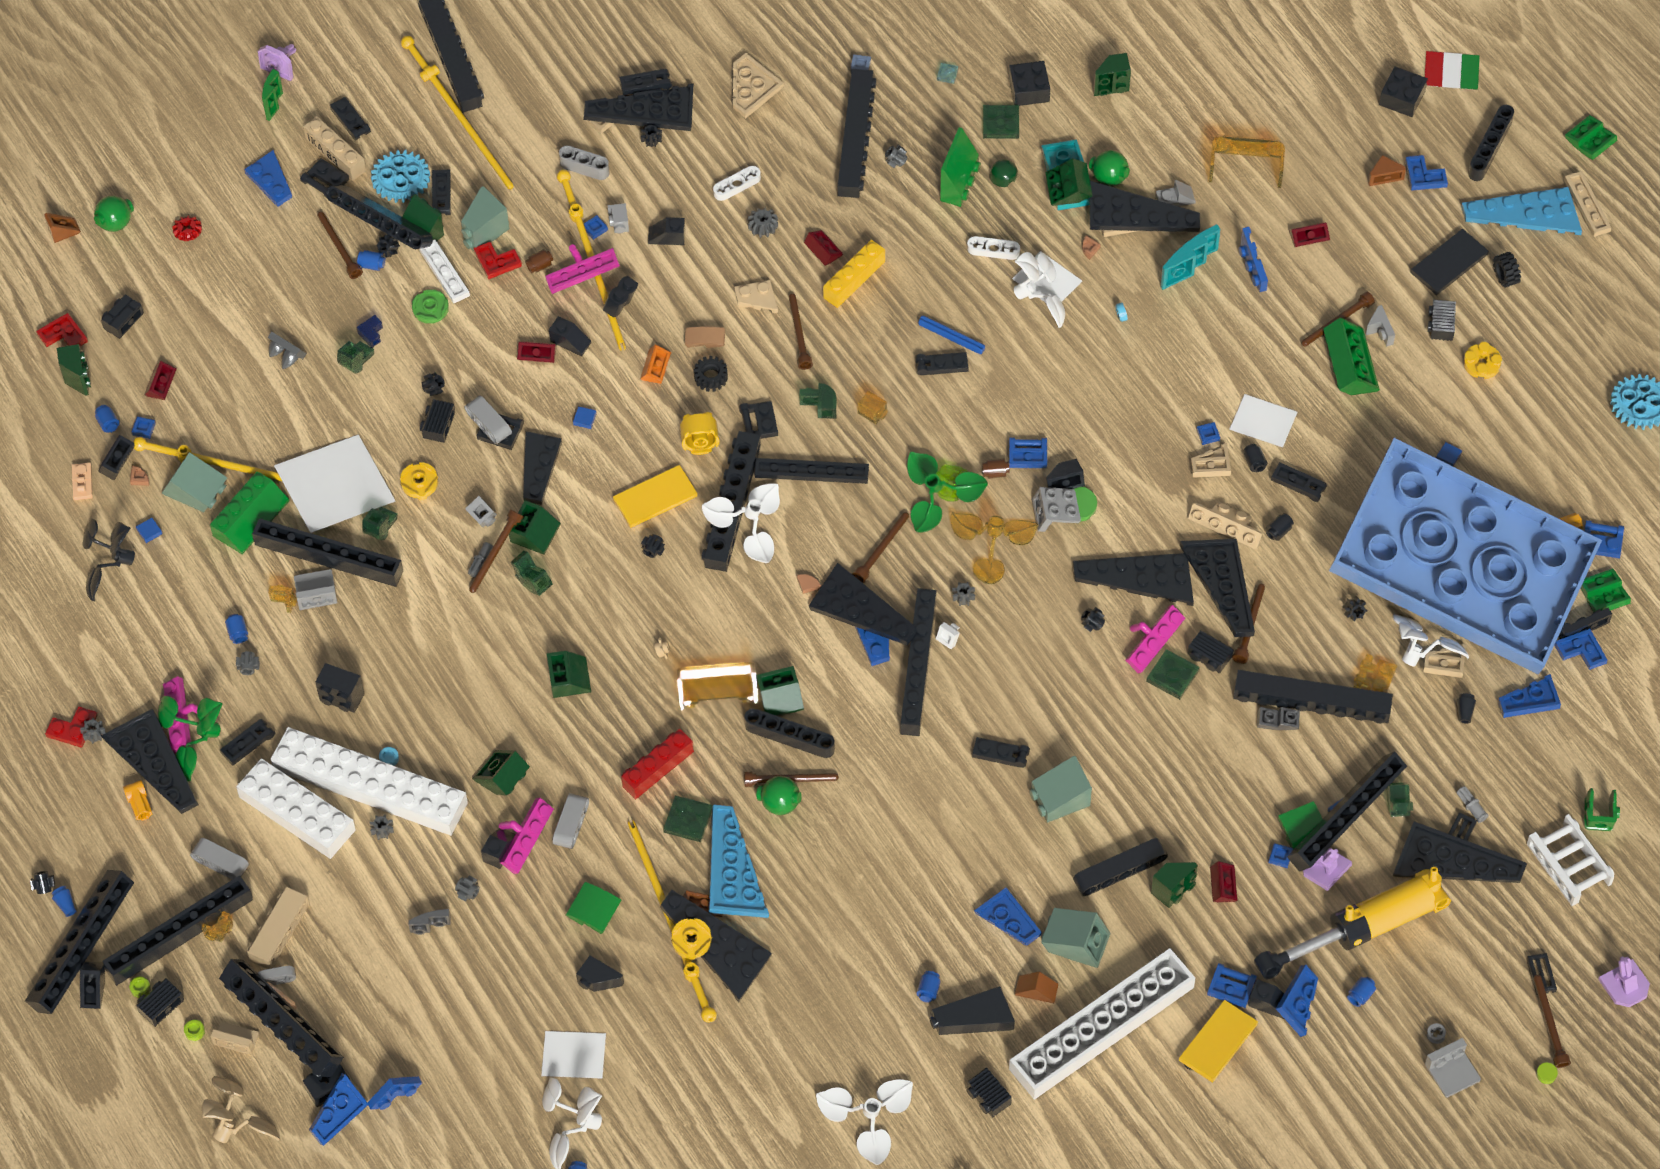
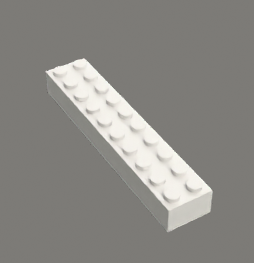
[271,727,468,836]
[1009,949,1195,1100]

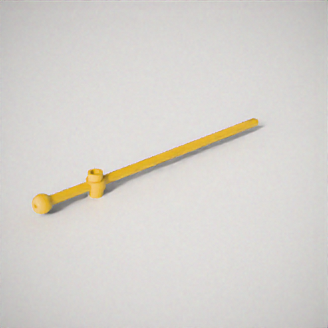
[401,36,514,190]
[557,170,626,351]
[133,437,282,481]
[628,820,717,1023]

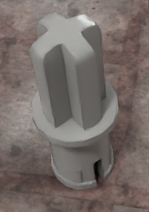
[1456,786,1489,823]

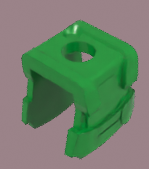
[1583,788,1620,831]

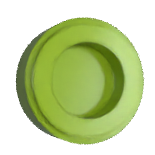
[129,976,151,998]
[184,1020,205,1041]
[1536,1062,1558,1084]

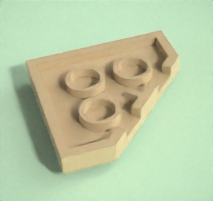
[733,53,784,118]

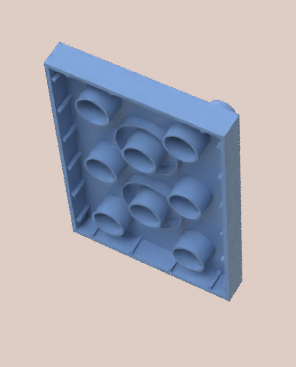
[1329,438,1602,675]

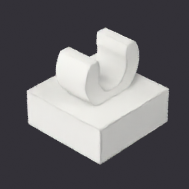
[936,622,960,649]

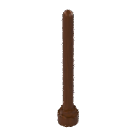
[317,211,363,279]
[1301,291,1375,347]
[789,293,813,370]
[469,509,523,593]
[852,512,909,583]
[1232,583,1265,664]
[744,771,839,787]
[1533,975,1571,1068]

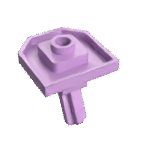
[258,44,296,81]
[1303,848,1352,891]
[1598,956,1650,1007]

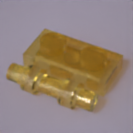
[1353,654,1397,693]

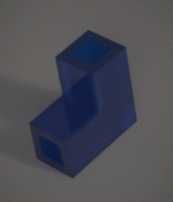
[356,315,383,348]

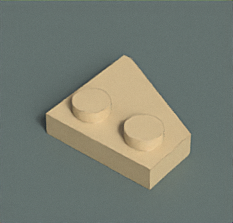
[734,280,778,313]
[1191,443,1231,478]
[1423,644,1466,678]

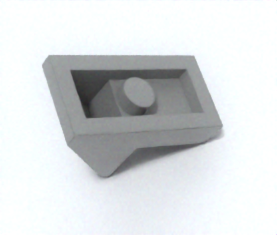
[1156,180,1196,206]
[1366,305,1395,347]

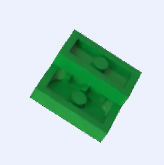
[262,69,283,121]
[1565,115,1618,160]
[1581,569,1631,612]
[1278,801,1323,850]
[566,882,622,934]

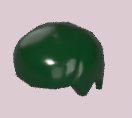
[989,159,1018,187]

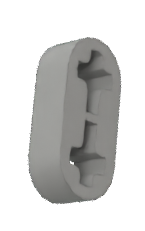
[258,966,296,985]

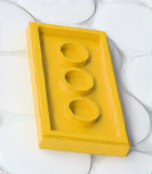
[613,465,697,528]
[1179,1000,1258,1083]

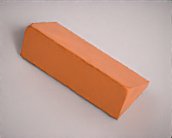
[640,344,671,384]

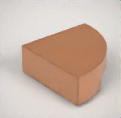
[1082,235,1101,260]
[130,466,150,486]
[797,574,821,594]

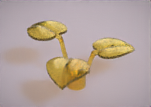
[951,512,1038,584]

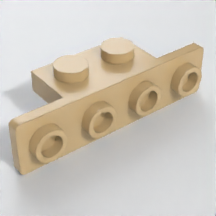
[1188,502,1263,549]

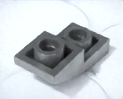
[1257,707,1300,730]
[408,909,451,935]

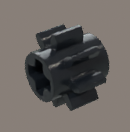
[640,125,662,147]
[376,234,400,258]
[421,372,445,396]
[641,534,665,558]
[1342,596,1368,621]
[1081,607,1105,632]
[30,871,55,894]

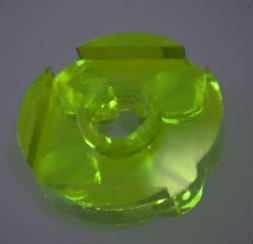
[936,465,969,502]

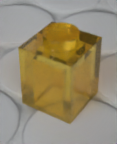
[858,391,888,424]

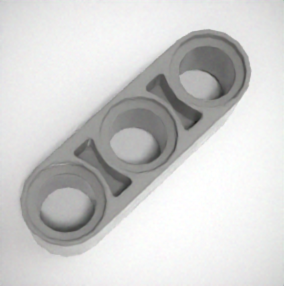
[559,146,609,180]
[464,396,512,444]
[553,793,589,849]
[190,838,249,880]

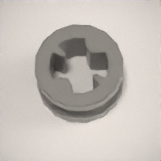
[1427,1023,1446,1044]

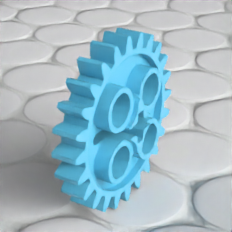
[371,150,430,203]
[1610,374,1660,430]

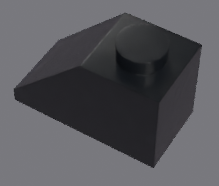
[648,217,686,245]
[549,316,591,356]
[1046,458,1085,489]
[481,828,516,869]
[576,955,624,992]
[80,962,105,1009]
[1249,979,1285,1020]

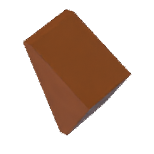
[1368,155,1406,186]
[44,213,81,243]
[1015,971,1059,1004]

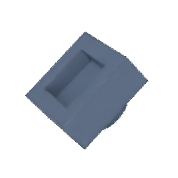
[851,54,871,73]

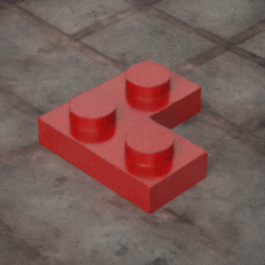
[474,242,522,280]
[36,313,88,347]
[45,707,98,748]

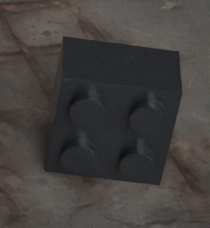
[1009,61,1051,107]
[1379,66,1428,117]
[315,663,365,713]

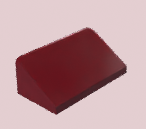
[1289,222,1330,247]
[804,230,843,266]
[517,341,557,363]
[144,360,177,400]
[1210,861,1238,903]

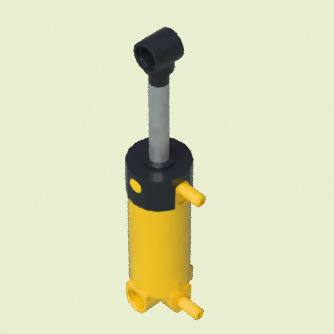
[1254,867,1451,979]

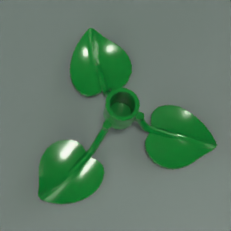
[907,452,988,533]
[158,696,223,781]

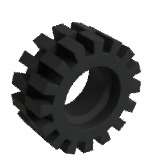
[1493,252,1521,288]
[694,356,728,392]

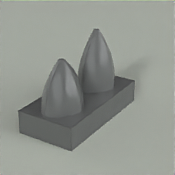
[268,331,307,369]

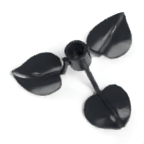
[82,518,135,602]

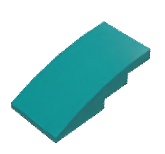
[1041,139,1090,211]
[1161,224,1221,290]

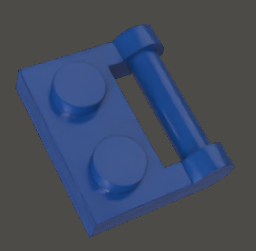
[1009,437,1047,468]
[1584,520,1624,559]
[1207,963,1257,1008]

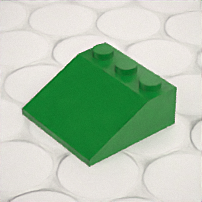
[940,127,981,207]

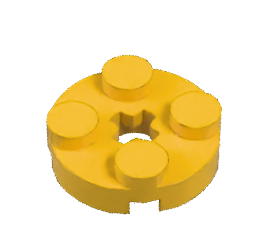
[1464,342,1502,379]
[400,462,438,500]
[671,918,712,960]

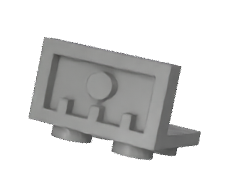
[1032,487,1081,532]
[294,569,337,610]
[1425,1038,1481,1098]

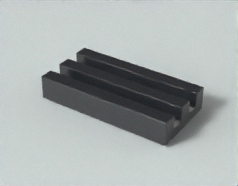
[1448,812,1477,841]
[1526,953,1557,995]

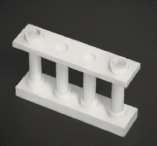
[1527,814,1614,906]

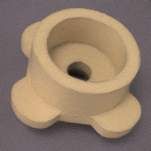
[654,637,670,659]

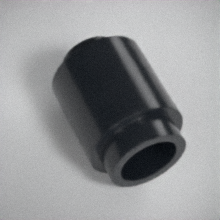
[1243,444,1268,473]
[1266,513,1294,541]

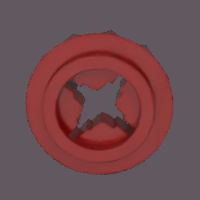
[172,215,202,241]

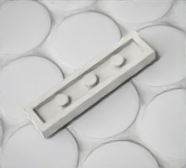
[419,240,470,304]

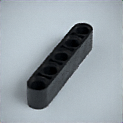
[1468,105,1514,181]
[744,709,835,758]
[1073,838,1168,896]

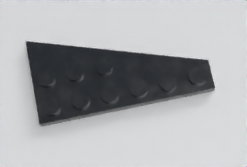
[583,83,694,131]
[1090,181,1200,232]
[1179,538,1255,637]
[1073,553,1194,606]
[809,563,917,646]
[101,709,199,814]
[1393,821,1527,883]
[660,890,772,1003]

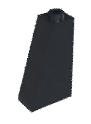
[929,986,1015,1035]

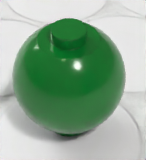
[1089,150,1130,186]
[94,195,134,232]
[756,776,802,815]

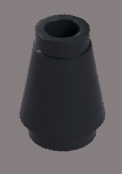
[1457,693,1476,724]

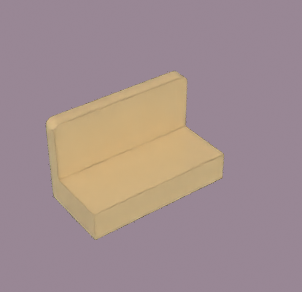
[211,1022,259,1055]

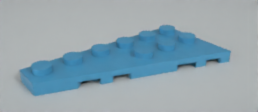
[1461,187,1582,235]
[709,805,769,918]

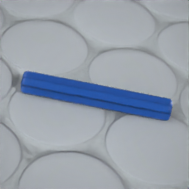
[918,315,985,354]

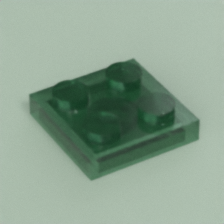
[983,105,1019,139]
[1146,649,1200,700]
[663,795,713,842]

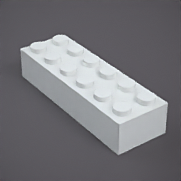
[236,758,355,859]

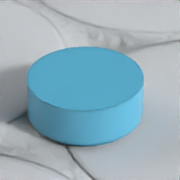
[1115,303,1128,322]
[379,747,399,766]

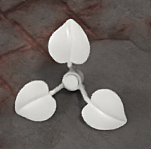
[1014,252,1065,328]
[702,484,780,563]
[1392,614,1469,666]
[542,1078,602,1169]
[816,1080,913,1165]

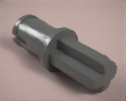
[468,542,493,578]

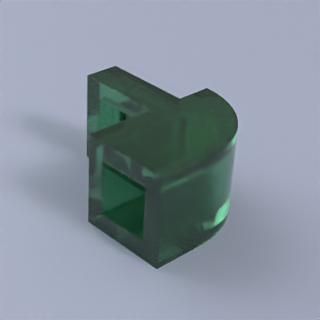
[337,341,374,374]
[799,383,837,419]
[362,507,398,541]
[510,551,553,596]
[1387,782,1413,817]

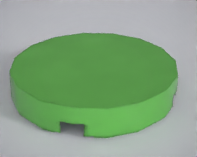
[412,290,449,323]
[1074,487,1097,522]

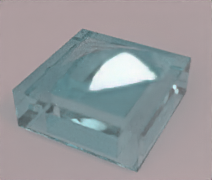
[937,63,959,84]

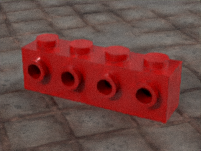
[621,729,694,800]

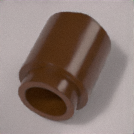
[525,249,553,274]
[982,458,1010,479]

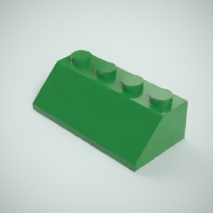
[1323,318,1380,396]
[210,471,289,555]

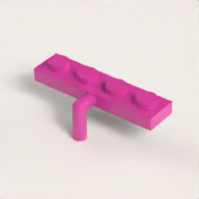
[545,244,620,294]
[1125,605,1185,673]
[163,676,198,753]
[499,798,554,874]

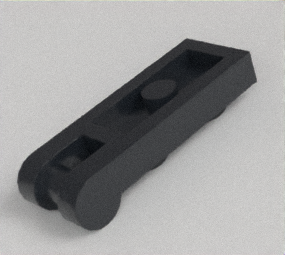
[619,69,672,95]
[330,97,371,141]
[432,169,451,215]
[915,352,969,375]
[1271,462,1327,502]
[1559,608,1612,639]
[220,719,275,766]
[972,737,1030,768]

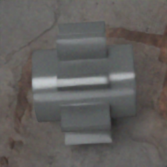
[885,144,907,168]
[952,582,975,606]
[236,651,260,675]
[80,718,106,744]
[370,815,394,840]
[455,875,480,902]

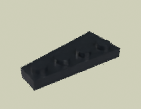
[523,431,562,505]

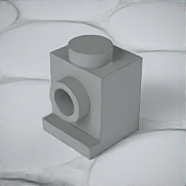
[608,203,629,234]
[465,496,497,527]

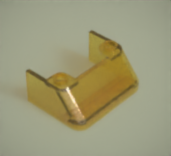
[1209,134,1285,188]
[677,662,758,710]

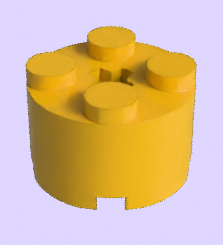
[680,412,719,455]

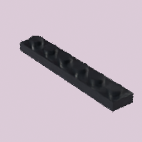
[755,458,869,484]

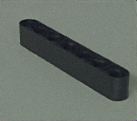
[326,185,433,250]

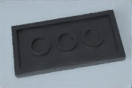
[1410,229,1489,295]

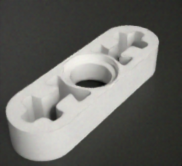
[713,166,761,201]
[967,236,1020,260]

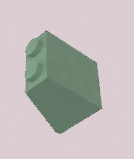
[461,186,509,251]
[162,452,227,512]
[1029,756,1092,823]
[1041,908,1111,968]

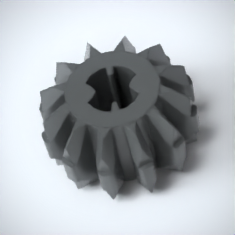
[747,207,778,238]

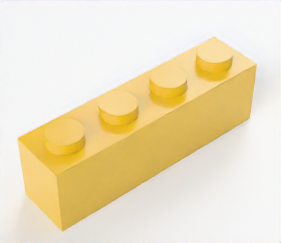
[823,240,885,308]

